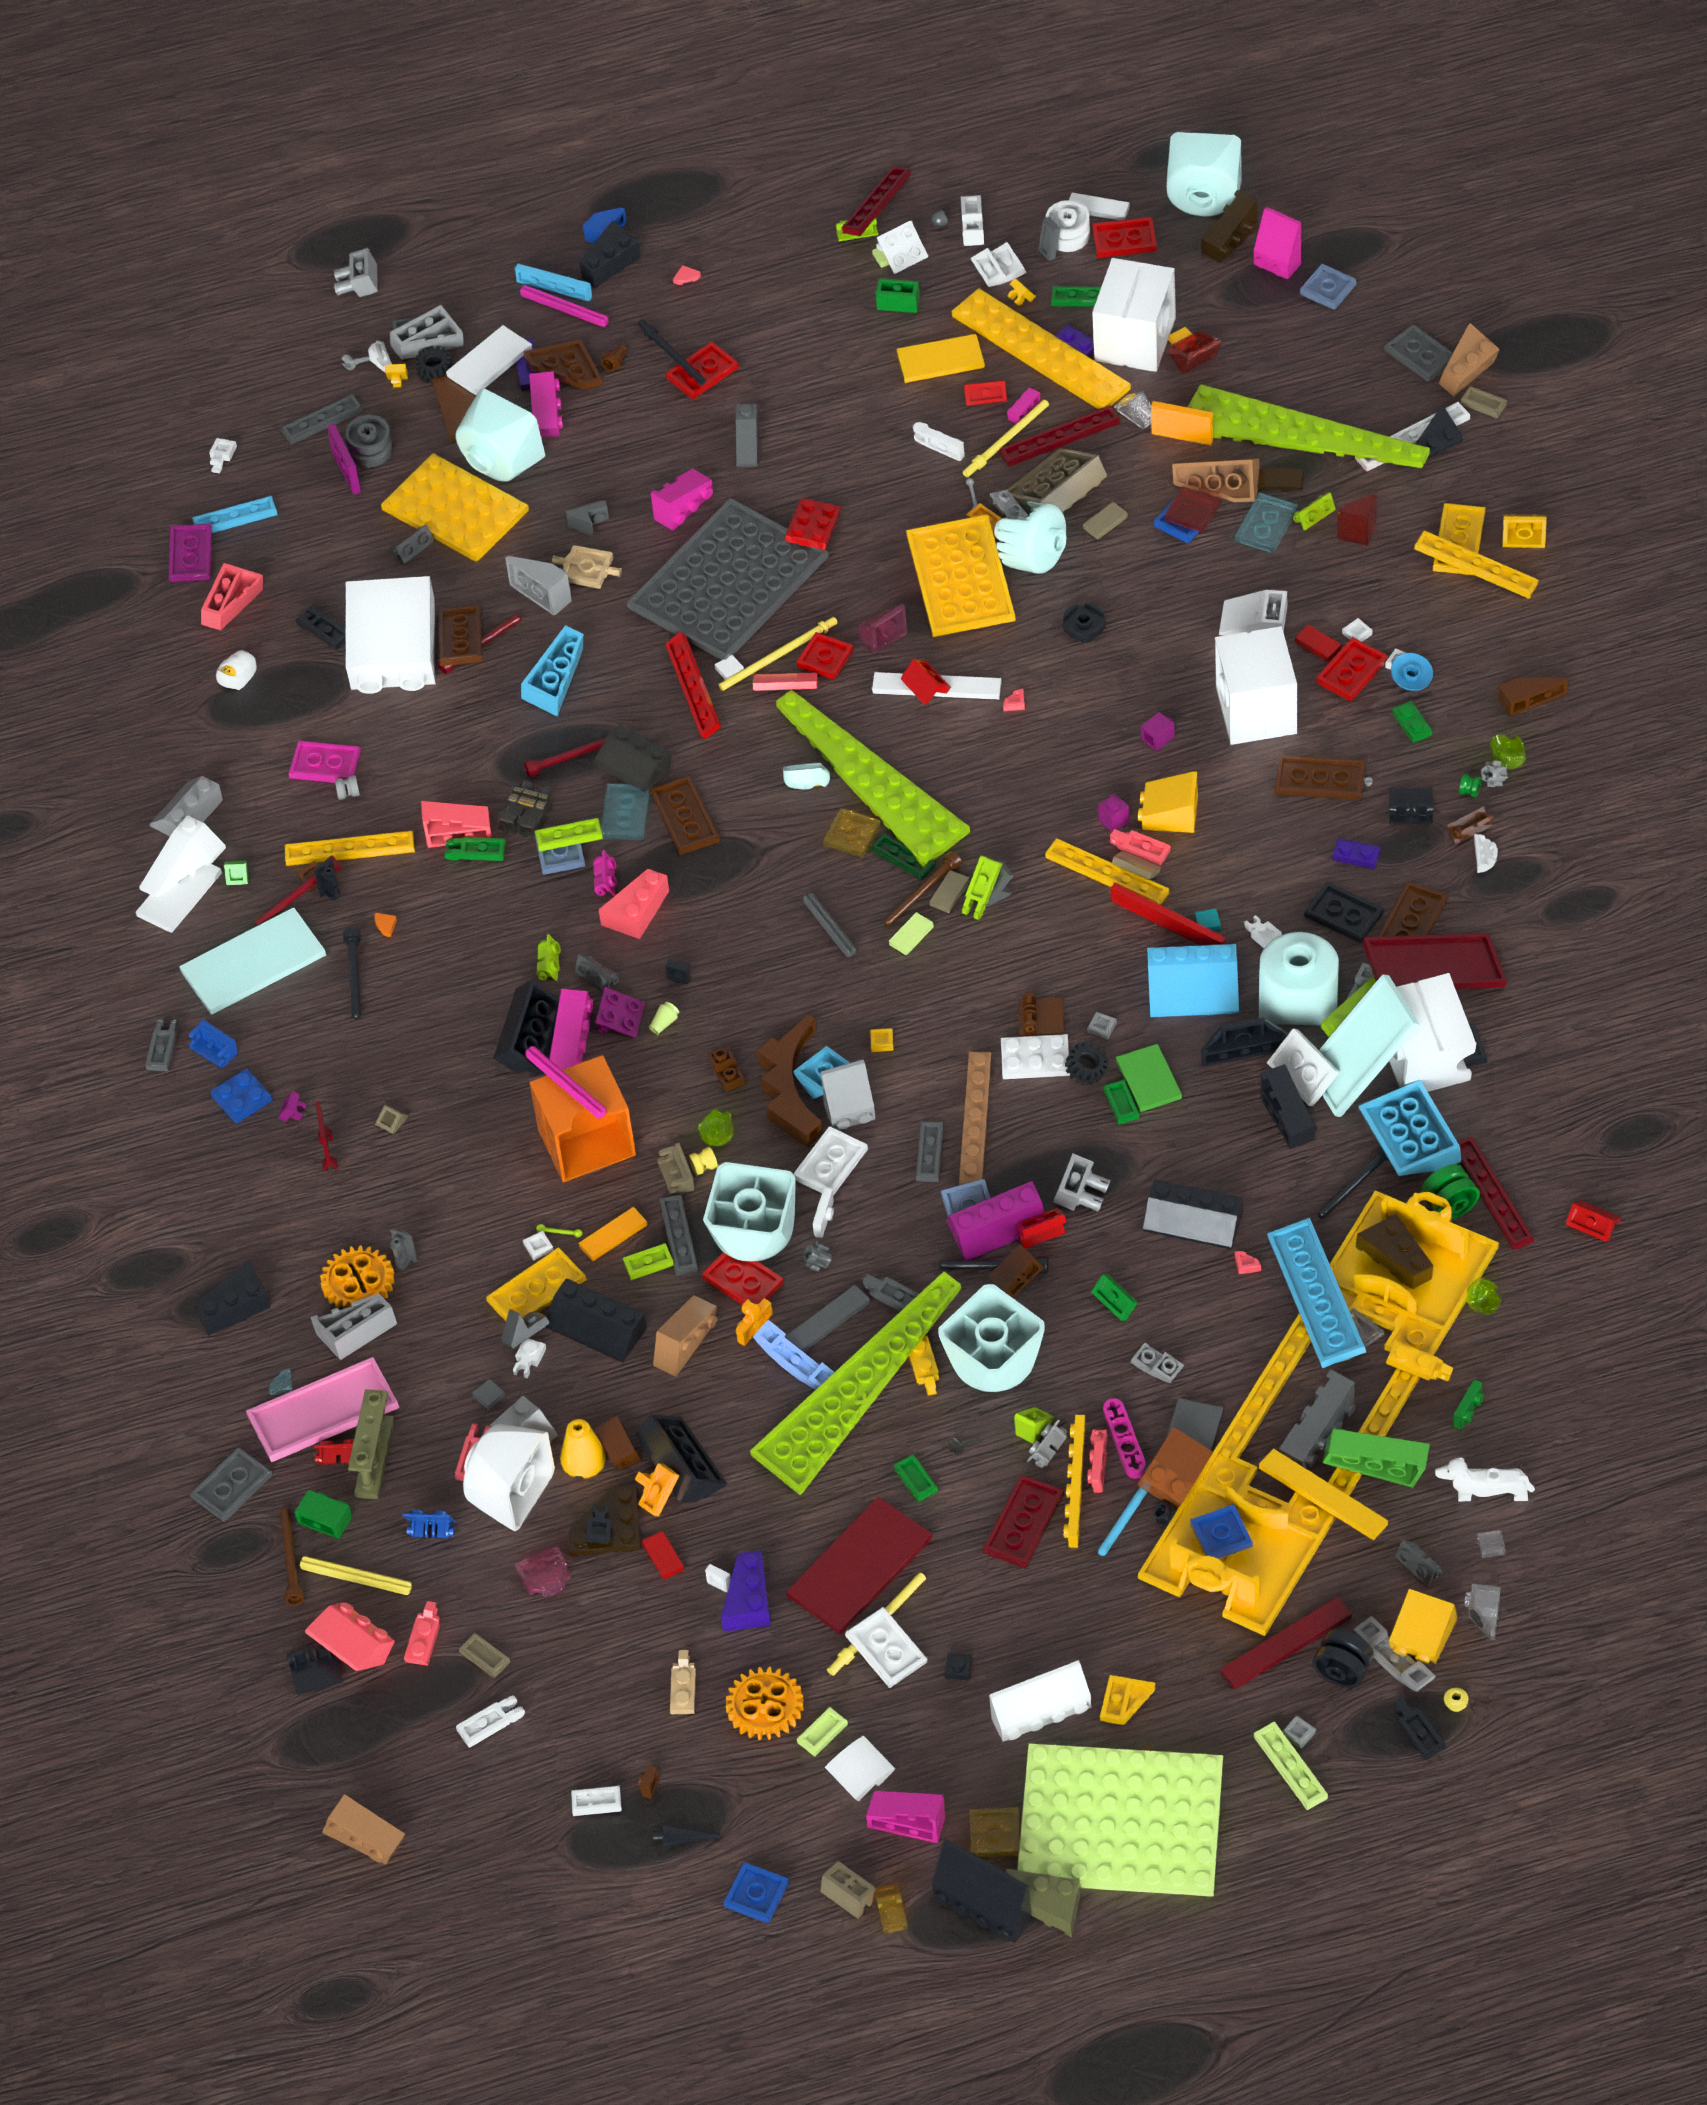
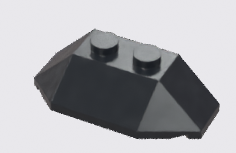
[1201,1017,1289,1067]

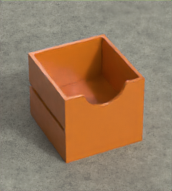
[529,1055,636,1182]

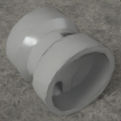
[334,775,360,800]

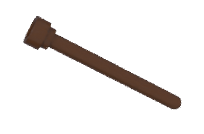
[884,851,962,926]
[280,1507,304,1606]

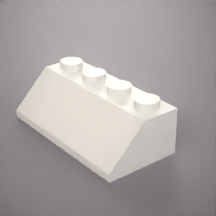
[989,1661,1091,1742]

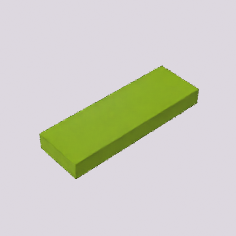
[535,818,603,852]

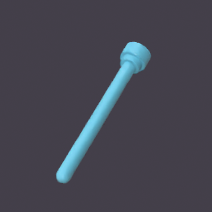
[1098,1465,1149,1556]

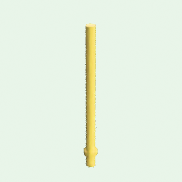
[718,617,838,691]

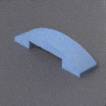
[753,1320,835,1390]

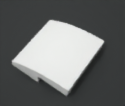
[971,242,1026,287]
[825,1736,895,1801]

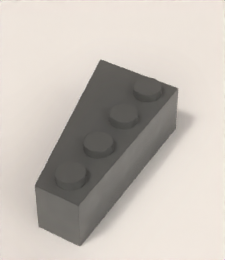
[1279,1369,1356,1469]

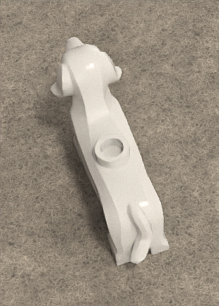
[1435,1458,1535,1501]

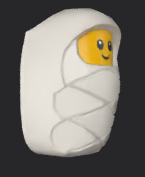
[216,650,257,690]

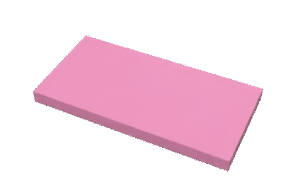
[246,1357,399,1462]

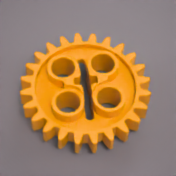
[320,1245,395,1309]
[726,1667,804,1740]

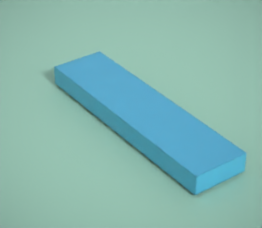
[515,263,592,302]
[192,496,277,533]

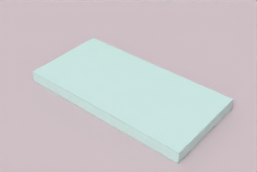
[179,907,326,1015]
[1319,975,1420,1117]

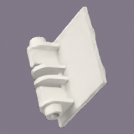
[876,221,928,274]

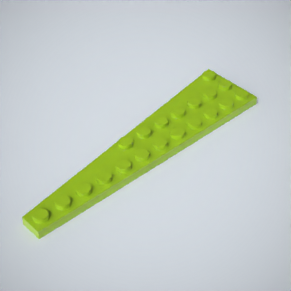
[1187,384,1430,468]

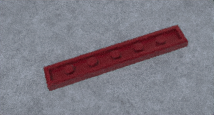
[842,166,911,236]
[999,406,1120,467]
[1458,1136,1534,1250]
[1220,1597,1352,1690]

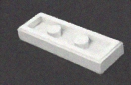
[1069,193,1130,221]

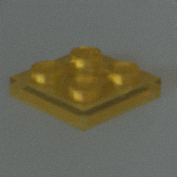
[823,808,881,857]
[970,1808,1020,1857]

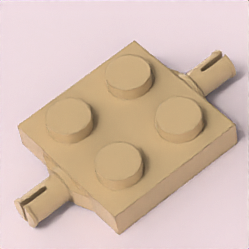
[552,545,622,589]

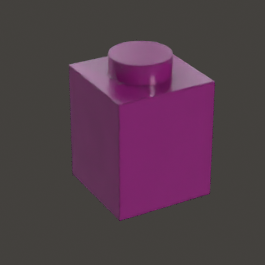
[1141,712,1175,751]
[1098,793,1129,832]

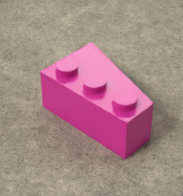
[529,371,563,438]
[651,468,713,531]
[866,1791,946,1843]

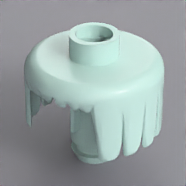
[994,501,1066,574]

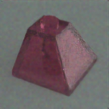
[857,603,907,654]

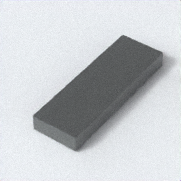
[916,1121,944,1182]

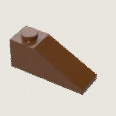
[1498,677,1568,716]

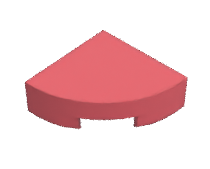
[673,266,701,285]
[1003,689,1025,711]
[1234,1251,1261,1274]

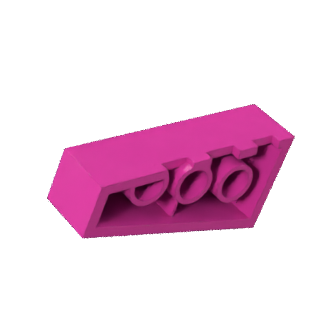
[550,989,593,1070]

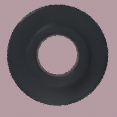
[1154,1502,1175,1525]

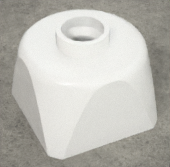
[463,1424,555,1531]

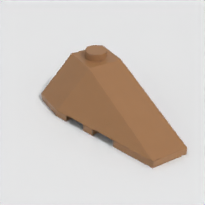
[1172,458,1260,502]

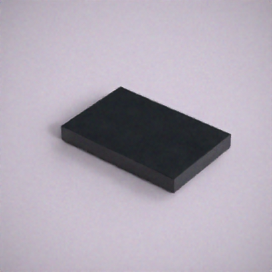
[1304,882,1384,943]

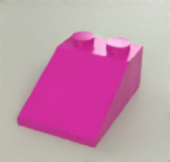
[1254,207,1301,279]

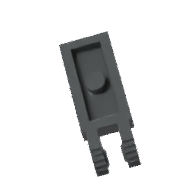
[145,1018,178,1072]

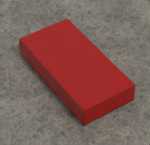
[1295,625,1342,662]
[642,1531,684,1580]

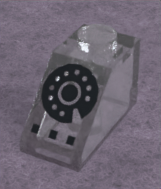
[1465,1584,1501,1640]

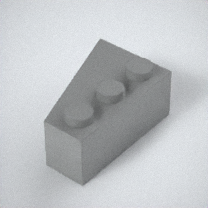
[390,305,464,360]
[311,1294,397,1360]

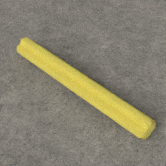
[300,1556,412,1595]

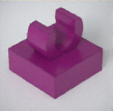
[278,1091,306,1121]

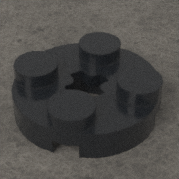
[1063,603,1105,643]

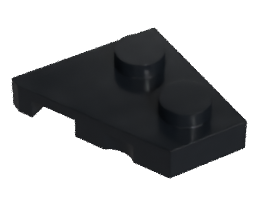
[1417,406,1464,459]

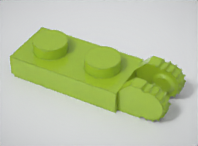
[962,855,1002,920]

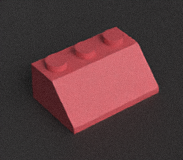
[305,1602,395,1671]

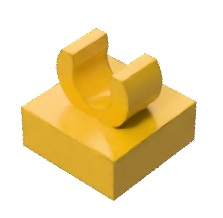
[1008,278,1036,306]
[385,364,408,388]

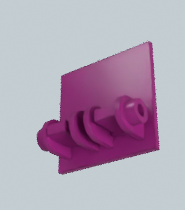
[595,987,645,1039]

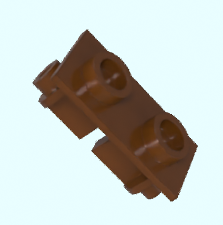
[1447,806,1494,845]

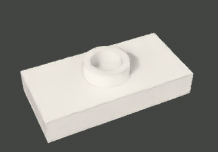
[813,1187,834,1238]
[571,1786,622,1816]

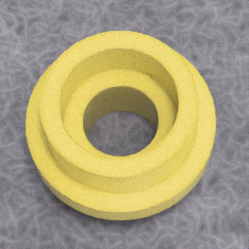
[1444,1688,1468,1712]

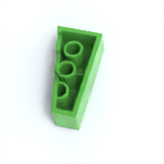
[1323,1429,1430,1488]

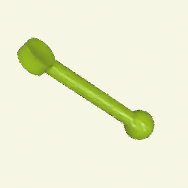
[536,1224,582,1238]

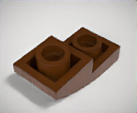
[707,1046,746,1092]

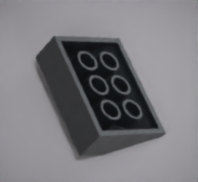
[932,1839,1032,1943]

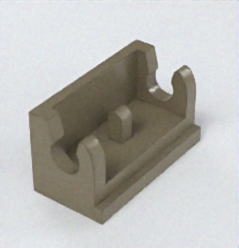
[657,1143,695,1196]
[820,1861,876,1918]

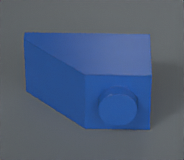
[583,207,626,244]

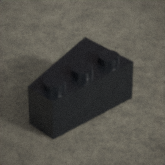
[580,221,640,289]
[1261,1064,1317,1149]
[195,1260,271,1336]

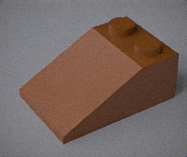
[1137,1427,1213,1510]

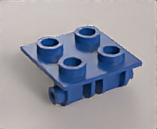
[403,1510,456,1539]

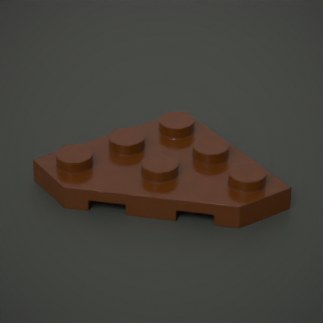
[523,339,603,389]

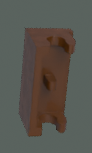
[988,1244,1044,1299]
[595,1416,642,1470]

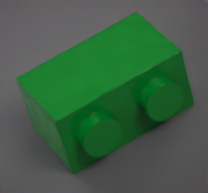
[876,278,920,313]
[295,1490,352,1540]

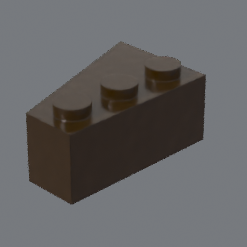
[1201,189,1258,263]
[1356,1214,1434,1289]

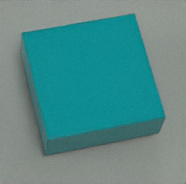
[1195,908,1221,931]

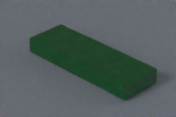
[871,833,935,880]

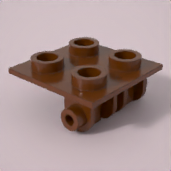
[1018,991,1064,1037]

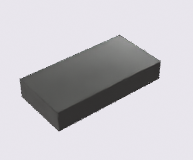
[1038,217,1060,261]

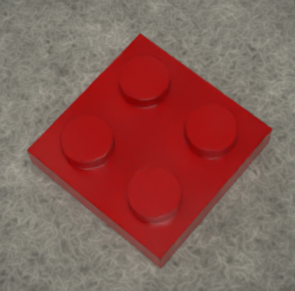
[796,632,854,680]

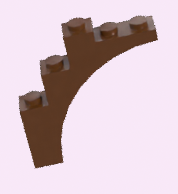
[757,1014,823,1148]

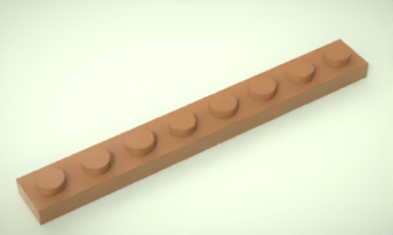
[959,1052,992,1186]

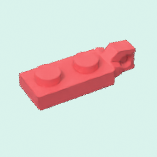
[1110,829,1171,866]
[1087,1430,1108,1493]
[404,1601,440,1666]

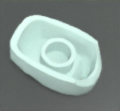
[783,763,830,790]

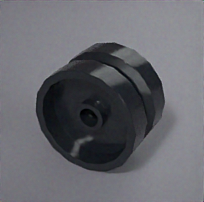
[1312,1629,1374,1688]

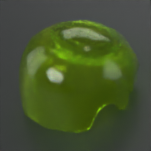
[1466,1278,1501,1315]

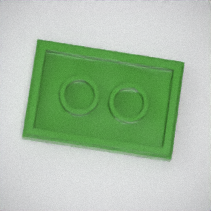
[1116,1044,1182,1112]

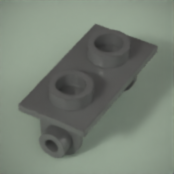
[392,524,435,564]
[575,953,619,991]
[390,1229,417,1270]
[1395,1539,1442,1587]

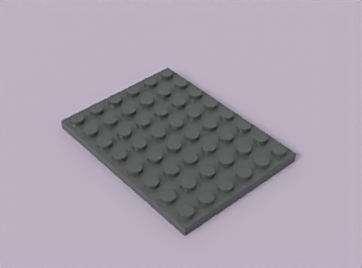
[627,498,829,660]

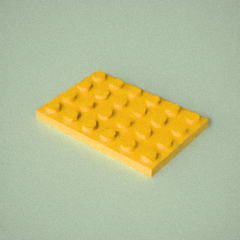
[381,453,529,562]
[906,514,1015,637]

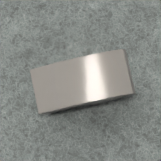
[1130,1343,1184,1383]

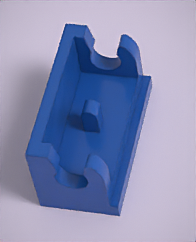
[189,1019,238,1069]

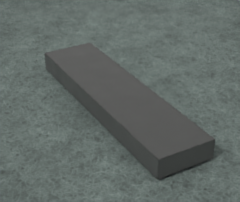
[281,394,363,445]
[659,1194,698,1276]
[785,1285,870,1352]

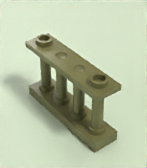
[348,1389,395,1499]

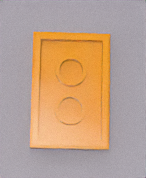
[1151,401,1213,445]

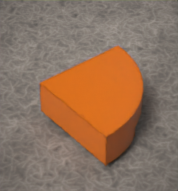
[375,913,397,938]

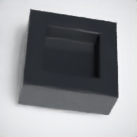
[665,960,691,985]
[945,1653,972,1680]

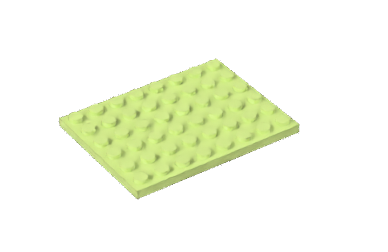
[1018,1744,1223,1896]

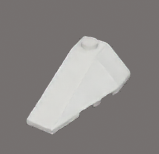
[139,815,226,898]

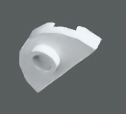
[368,341,392,372]
[1474,834,1498,873]

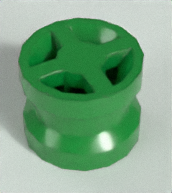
[1459,773,1482,798]

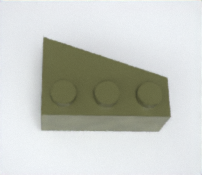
[1006,1869,1081,1937]

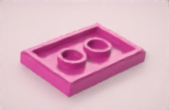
[289,741,361,783]

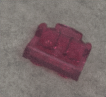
[514,1546,571,1597]

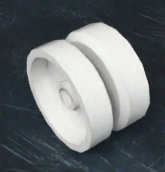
[1046,200,1090,252]

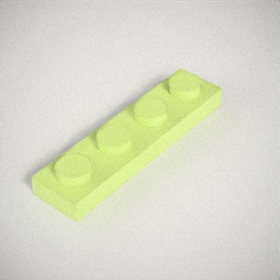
[1254,1722,1328,1810]

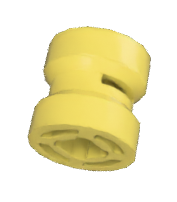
[688,1147,718,1176]

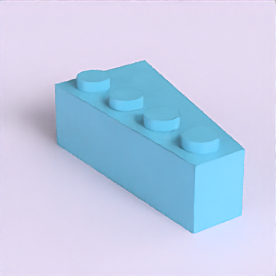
[521,625,583,717]

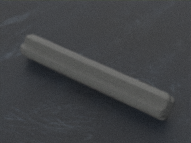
[803,893,856,957]

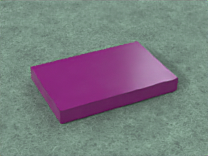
[327,423,361,495]
[169,524,212,582]

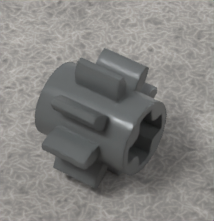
[803,1241,832,1272]

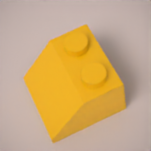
[1503,514,1546,548]

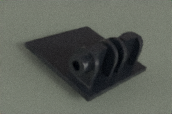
[1389,788,1433,824]
[287,1645,343,1694]

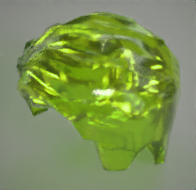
[1490,734,1526,770]
[697,1109,734,1146]

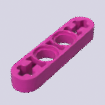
[1103,1398,1146,1479]

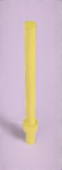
[963,400,1049,477]
[827,1572,926,1676]

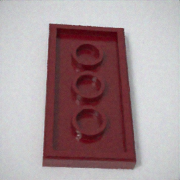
[983,1474,1064,1568]

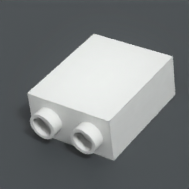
[346,576,435,694]

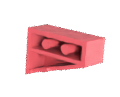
[599,869,669,939]

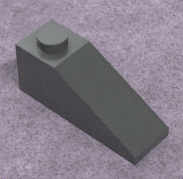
[736,404,759,467]

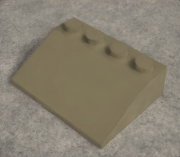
[1007,448,1107,514]

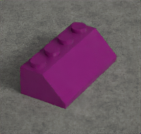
[946,1181,1044,1260]

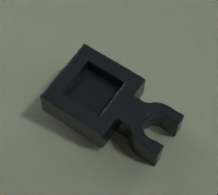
[586,1503,611,1544]

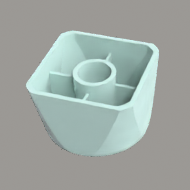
[1167,132,1242,216]
[456,388,545,481]
[1259,932,1339,1026]
[703,1162,795,1261]
[939,1284,1044,1392]

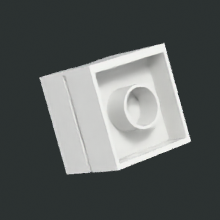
[1093,258,1176,372]
[1215,626,1297,745]
[1389,973,1476,1092]

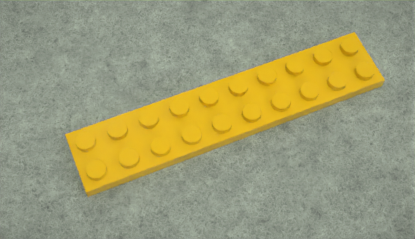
[952,288,1131,410]

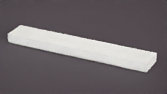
[1355,402,1470,471]
[872,672,1001,699]

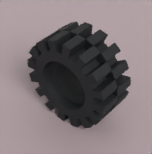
[415,346,452,384]
[1065,1042,1108,1085]

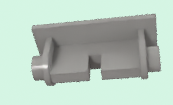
[990,489,1028,519]
[1027,1420,1068,1468]

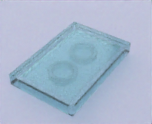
[1235,493,1298,553]
[601,784,651,840]

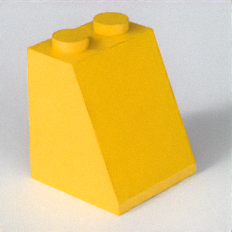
[1138,772,1198,833]
[1389,1589,1458,1664]

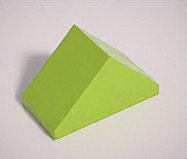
[1014,1407,1054,1444]

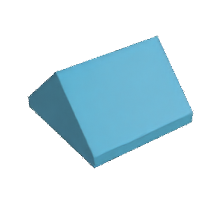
[793,1046,850,1099]

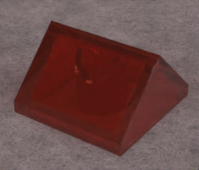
[1166,330,1221,374]
[1337,494,1377,546]

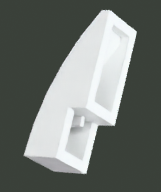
[961,195,984,246]

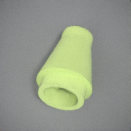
[649,1002,679,1035]

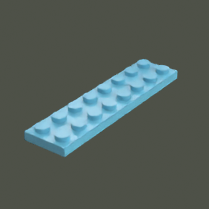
[1267,1218,1366,1368]

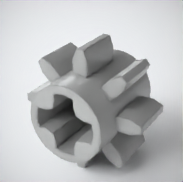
[1481,761,1508,787]

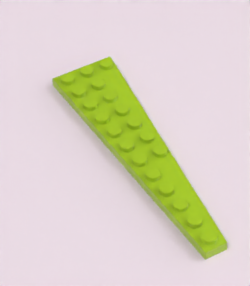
[776,689,970,868]
[750,1272,961,1496]

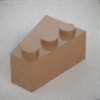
[1439,323,1499,397]
[653,1295,717,1377]
[322,1794,405,1864]

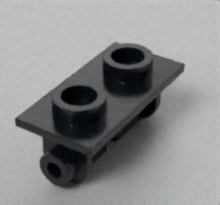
[314,859,340,900]

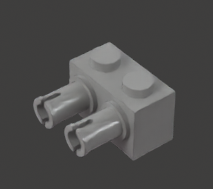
[334,248,378,297]
[1053,1154,1111,1212]

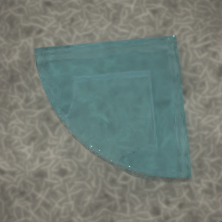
[269,1369,293,1395]

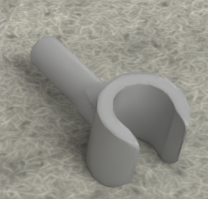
[342,354,371,370]

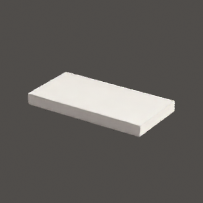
[446,325,532,395]
[136,864,222,933]

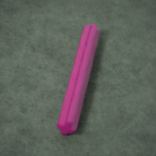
[520,285,609,327]
[525,1046,607,1119]

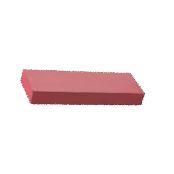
[753,673,818,691]

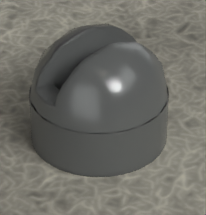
[931,210,948,227]

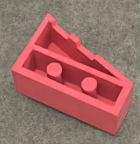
[201,563,263,631]
[421,801,492,848]

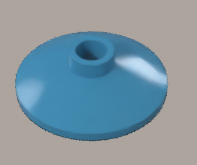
[1391,653,1433,691]

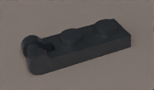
[295,606,346,651]

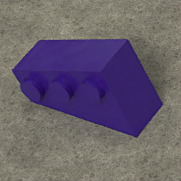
[721,1550,771,1632]

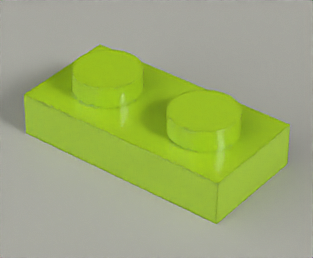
[623,1243,674,1280]

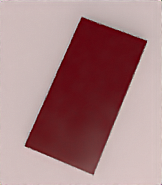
[1362,933,1507,989]
[786,1497,932,1635]

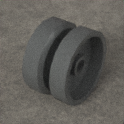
[345,415,393,468]

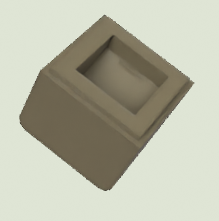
[375,1104,408,1134]

